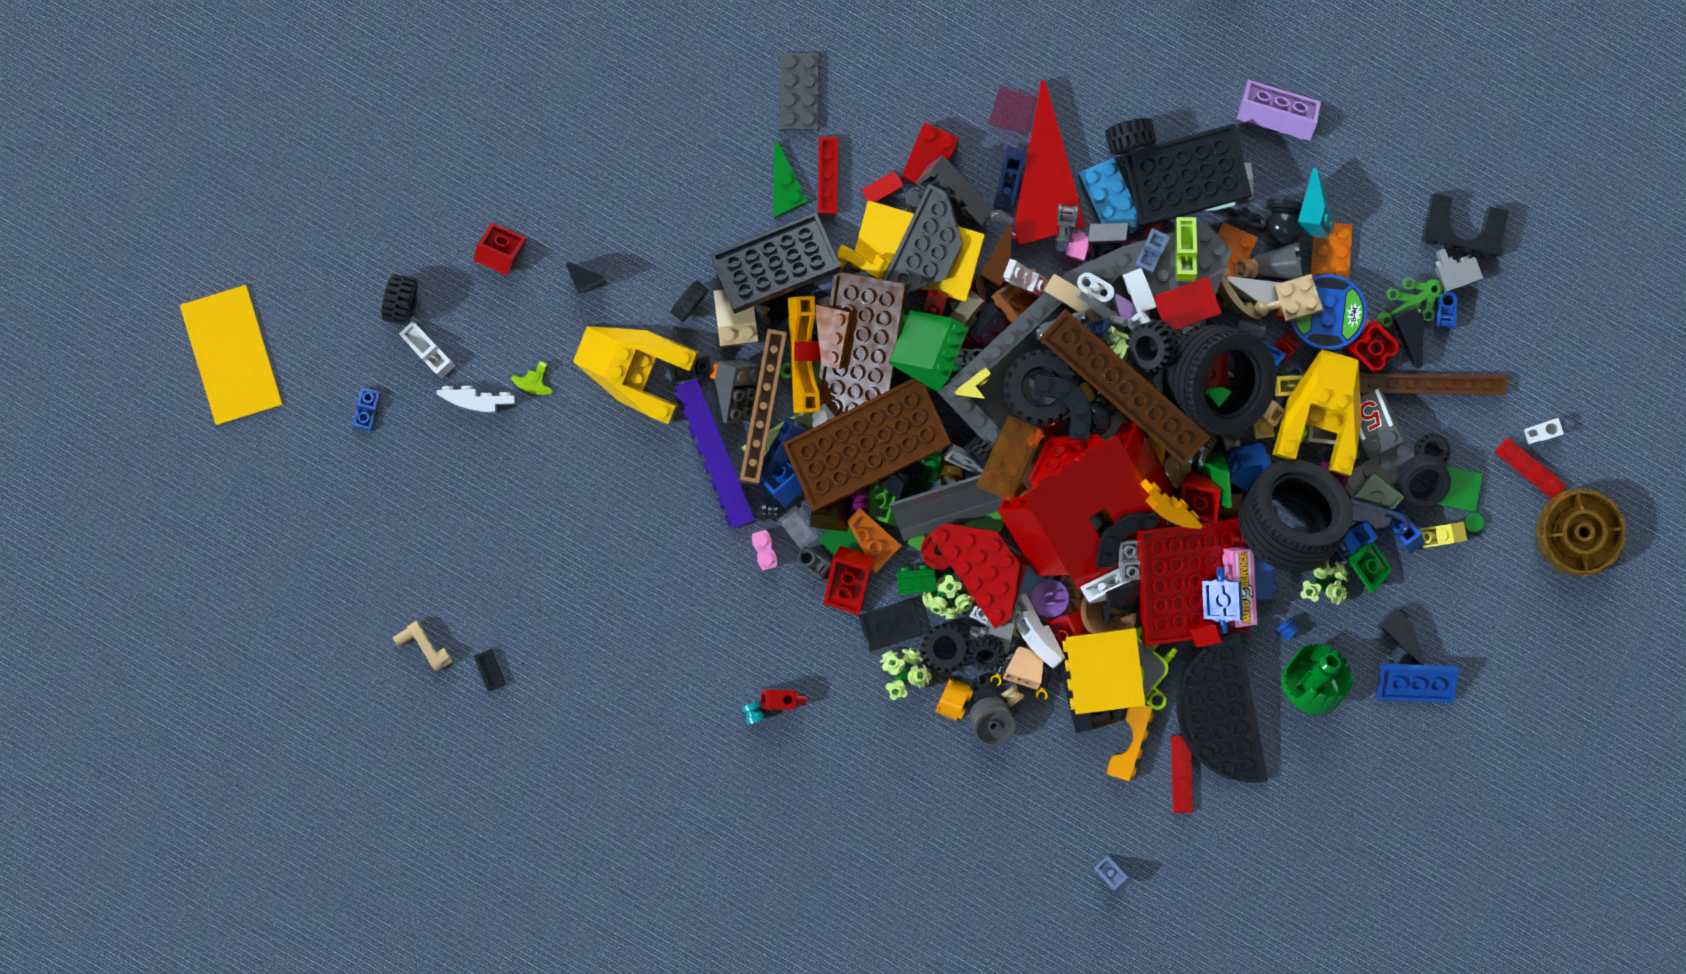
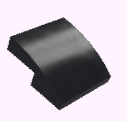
[1103,580,1141,624]

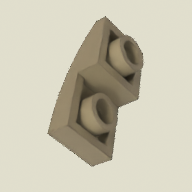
[949,289,986,327]

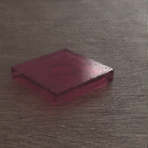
[988,87,1036,135]

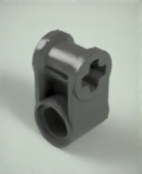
[797,549,832,582]

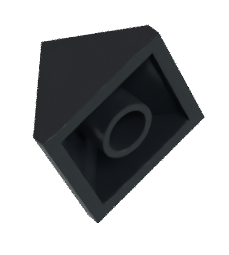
[566,262,606,294]

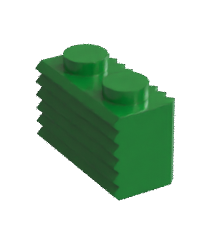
[896,565,937,596]

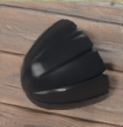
[754,290,796,326]

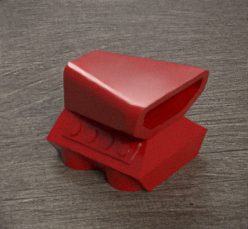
[1348,321,1401,375]

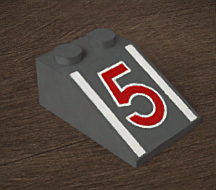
[1359,387,1407,458]

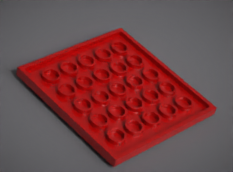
[1137,517,1250,646]

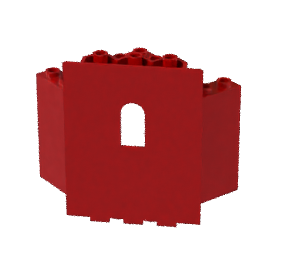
[998,423,1175,591]

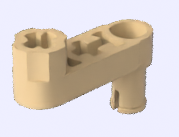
[393,620,453,672]

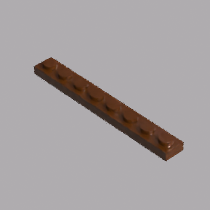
[1359,373,1507,395]

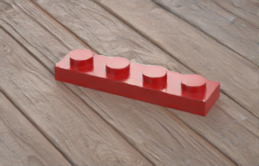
[818,137,838,214]
[1494,437,1567,499]
[1171,736,1193,813]

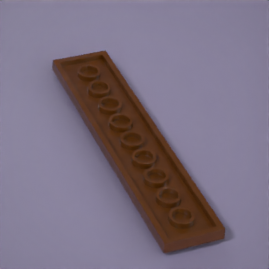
[1039,309,1210,466]

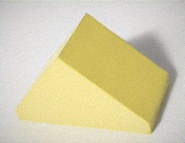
[1275,375,1304,396]

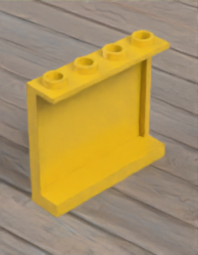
[1062,627,1145,714]

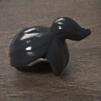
[1089,390,1111,435]

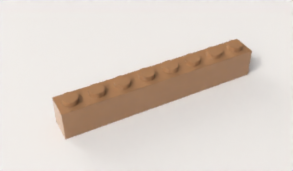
[739,329,787,485]

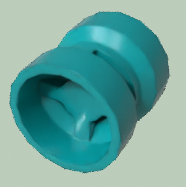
[741,701,765,725]

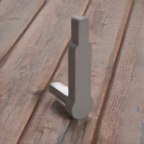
[1076,291,1128,327]

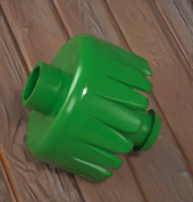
[1281,643,1354,715]

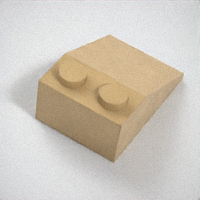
[714,290,759,348]

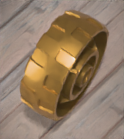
[1535,488,1626,577]

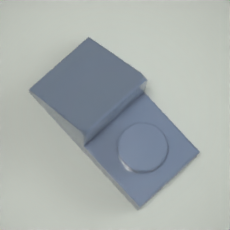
[1094,855,1131,894]

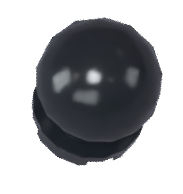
[1265,199,1303,245]

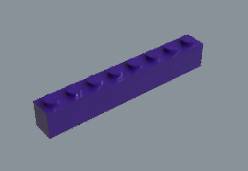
[674,378,755,529]

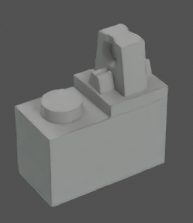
[1434,249,1483,293]
[969,612,1016,654]

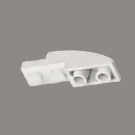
[1003,259,1049,298]
[437,386,516,413]
[1014,593,1065,668]

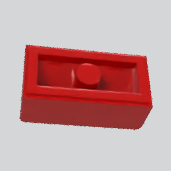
[861,171,904,203]

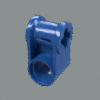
[1434,292,1457,329]

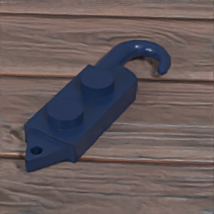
[1349,497,1410,536]

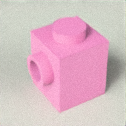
[1065,231,1090,262]

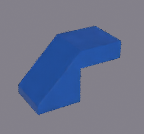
[1336,522,1378,558]

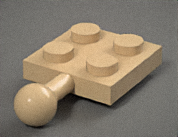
[1253,274,1323,322]

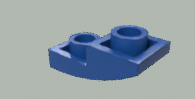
[352,387,380,432]

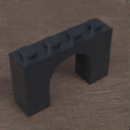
[1421,193,1509,259]

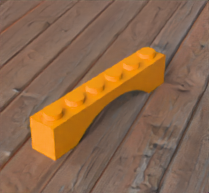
[788,296,820,413]

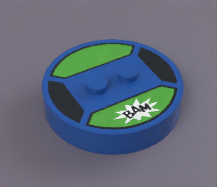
[1290,274,1367,352]

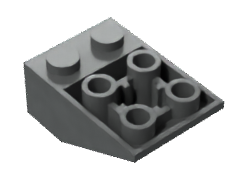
[715,359,760,423]

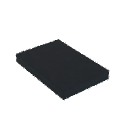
[858,598,924,652]

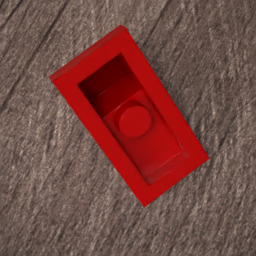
[1189,620,1231,647]

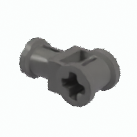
[1056,204,1078,243]

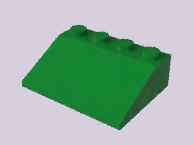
[888,310,968,392]

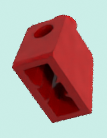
[761,689,806,710]

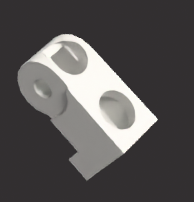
[1524,418,1563,444]

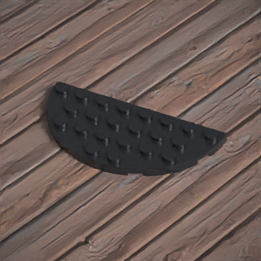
[1176,631,1268,783]

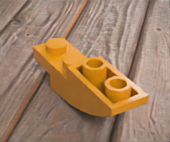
[1140,479,1203,529]

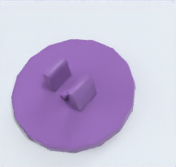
[1031,579,1069,617]

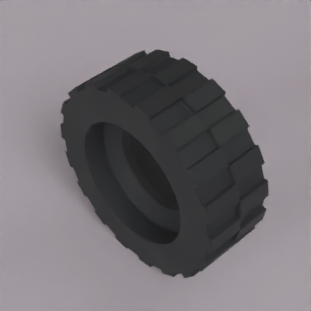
[670,280,709,322]

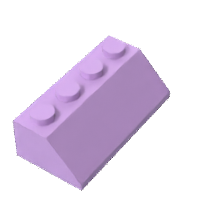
[1237,80,1321,141]

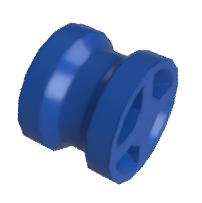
[1276,617,1300,641]

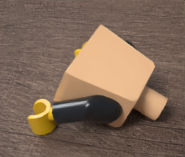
[990,643,1050,700]

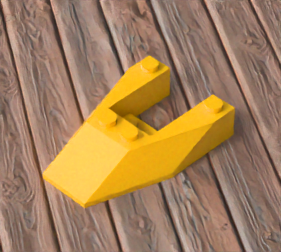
[573,326,700,424]
[1272,349,1362,476]

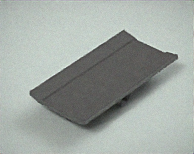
[889,468,1011,541]

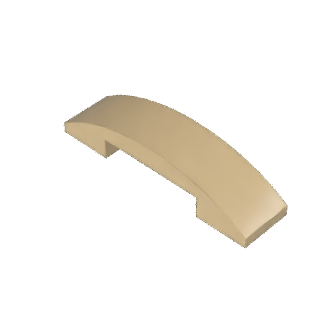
[1218,266,1261,320]
[1043,274,1110,322]

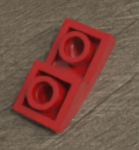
[1273,328,1302,364]
[794,341,821,361]

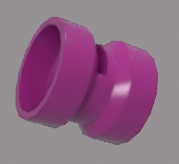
[850,490,869,514]

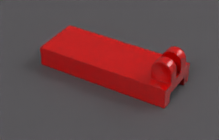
[1027,421,1067,448]

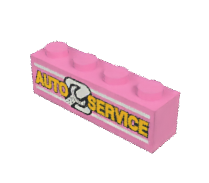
[1222,546,1257,627]

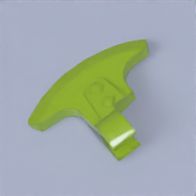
[511,361,553,395]

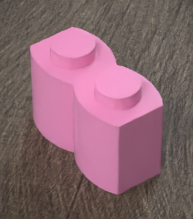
[752,530,778,571]

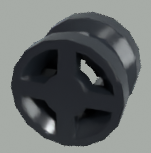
[762,502,778,522]

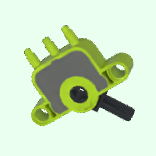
[1114,626,1178,721]

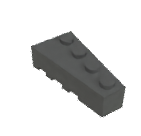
[916,155,993,231]

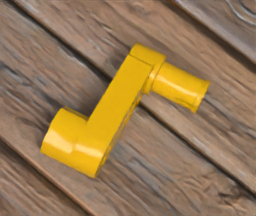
[836,245,891,279]

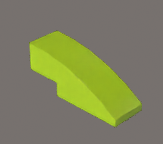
[1175,217,1197,281]

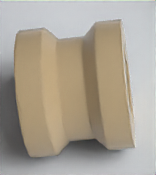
[1001,684,1024,707]

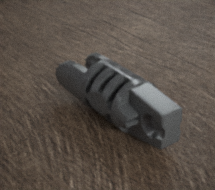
[1188,431,1217,466]

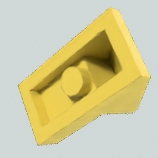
[954,368,991,399]

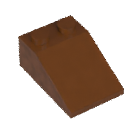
[979,224,1011,289]

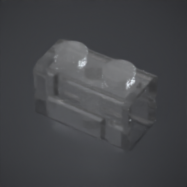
[778,506,820,550]

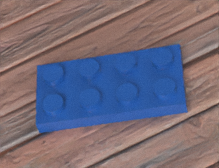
[1376,663,1459,703]

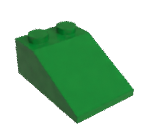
[1197,451,1232,508]

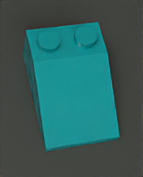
[1298,168,1334,238]

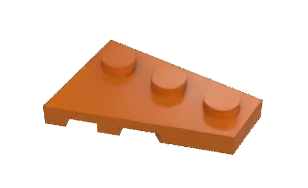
[847,508,901,574]

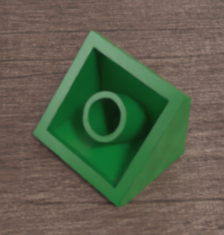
[1347,541,1393,593]

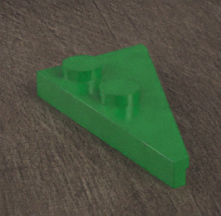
[773,142,808,218]

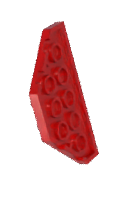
[929,523,1021,629]

